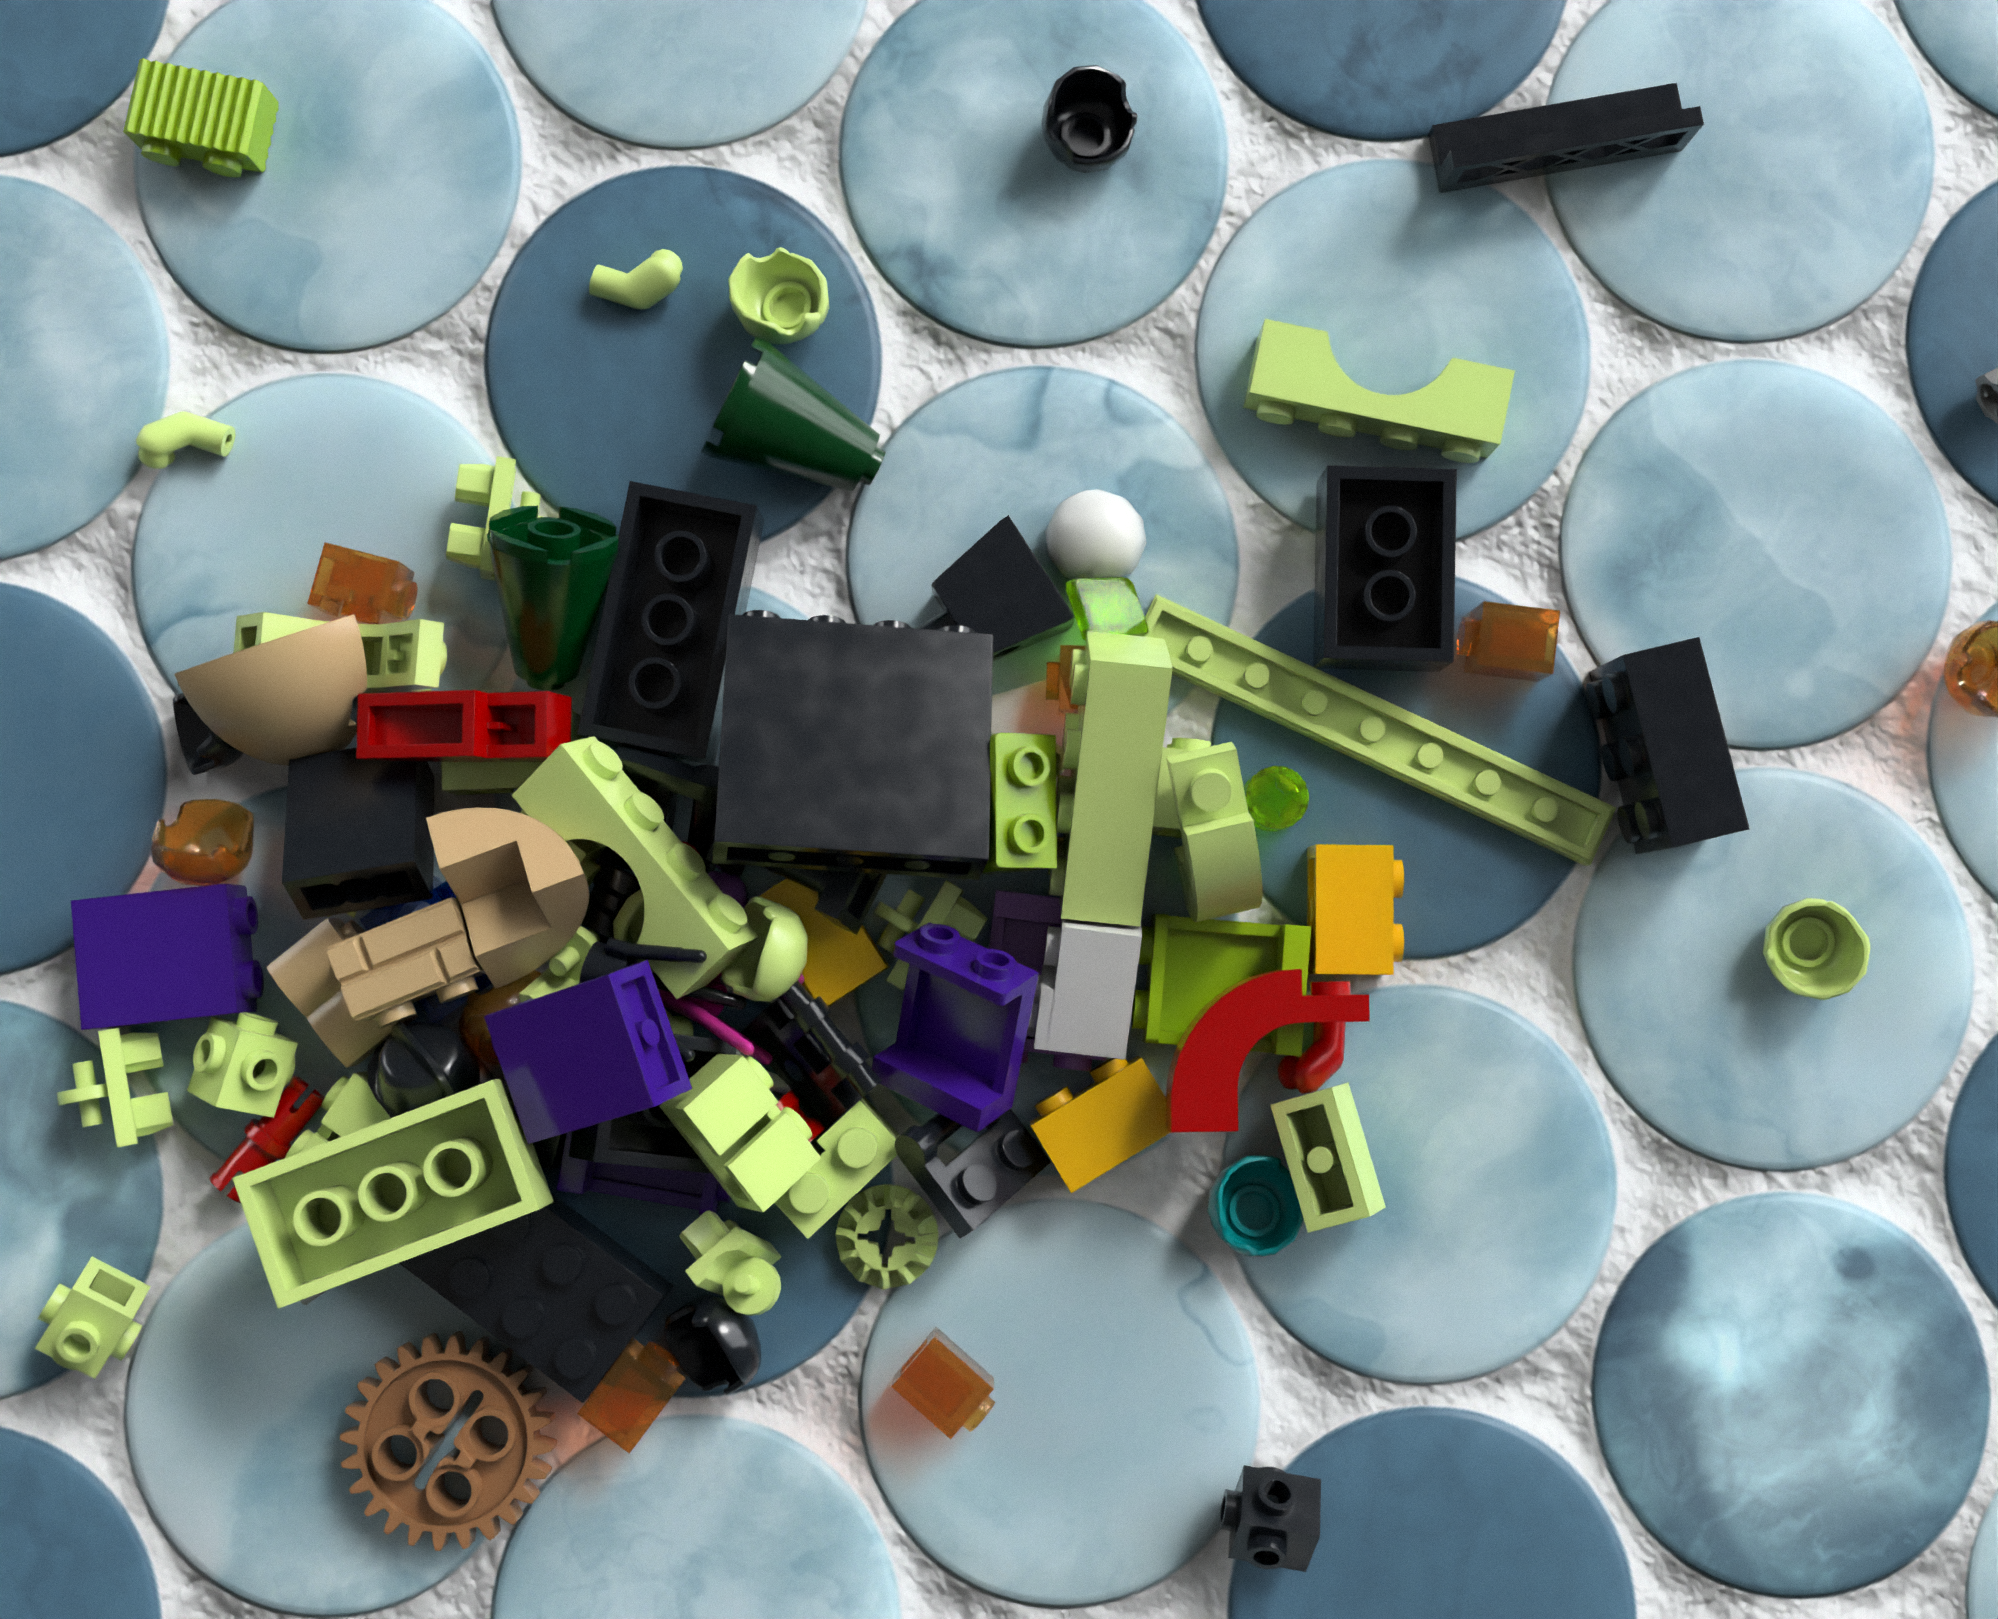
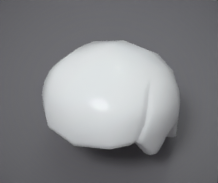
[1045,489,1147,586]

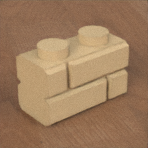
[326,897,486,1029]

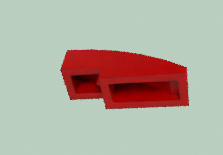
[356,690,572,762]

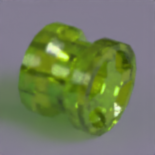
[1244,765,1309,832]

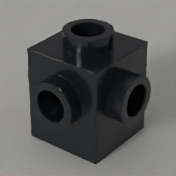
[1219,1465,1321,1572]

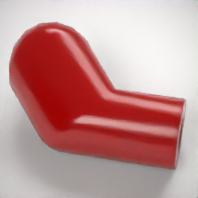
[1278,1022,1346,1094]

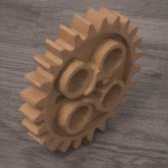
[340,1331,557,1551]

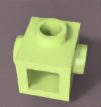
[187,1012,298,1118]
[35,1256,151,1379]

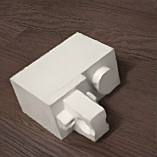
[1027,919,1142,1060]

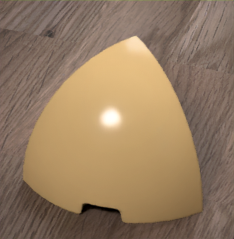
[174,614,367,766]
[426,807,589,989]

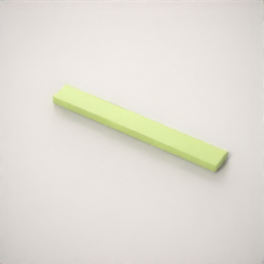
[1136,594,1616,866]

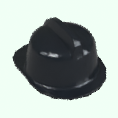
[368,1021,495,1118]

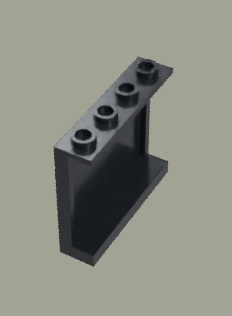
[712,610,993,880]

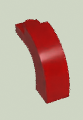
[1166,969,1370,1133]

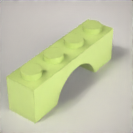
[1243,319,1515,463]
[511,736,759,999]

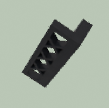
[1428,83,1704,193]

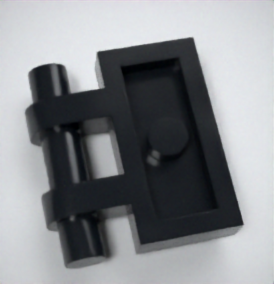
[742,980,882,1127]

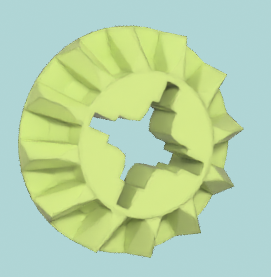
[835,1184,939,1290]

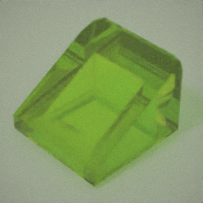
[1066,577,1149,641]

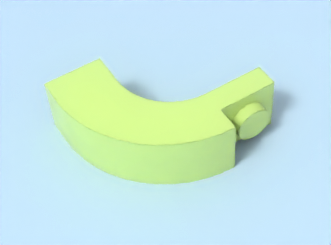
[233,612,447,693]
[1166,742,1263,922]

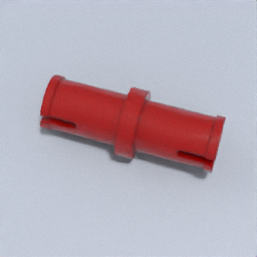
[209,1076,325,1203]

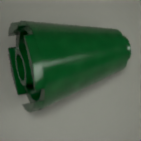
[701,336,886,492]
[487,506,619,691]

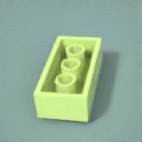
[1048,631,1173,926]
[232,1078,554,1309]

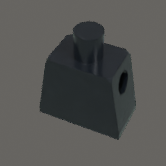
[916,515,1075,661]

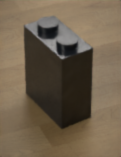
[282,747,434,920]

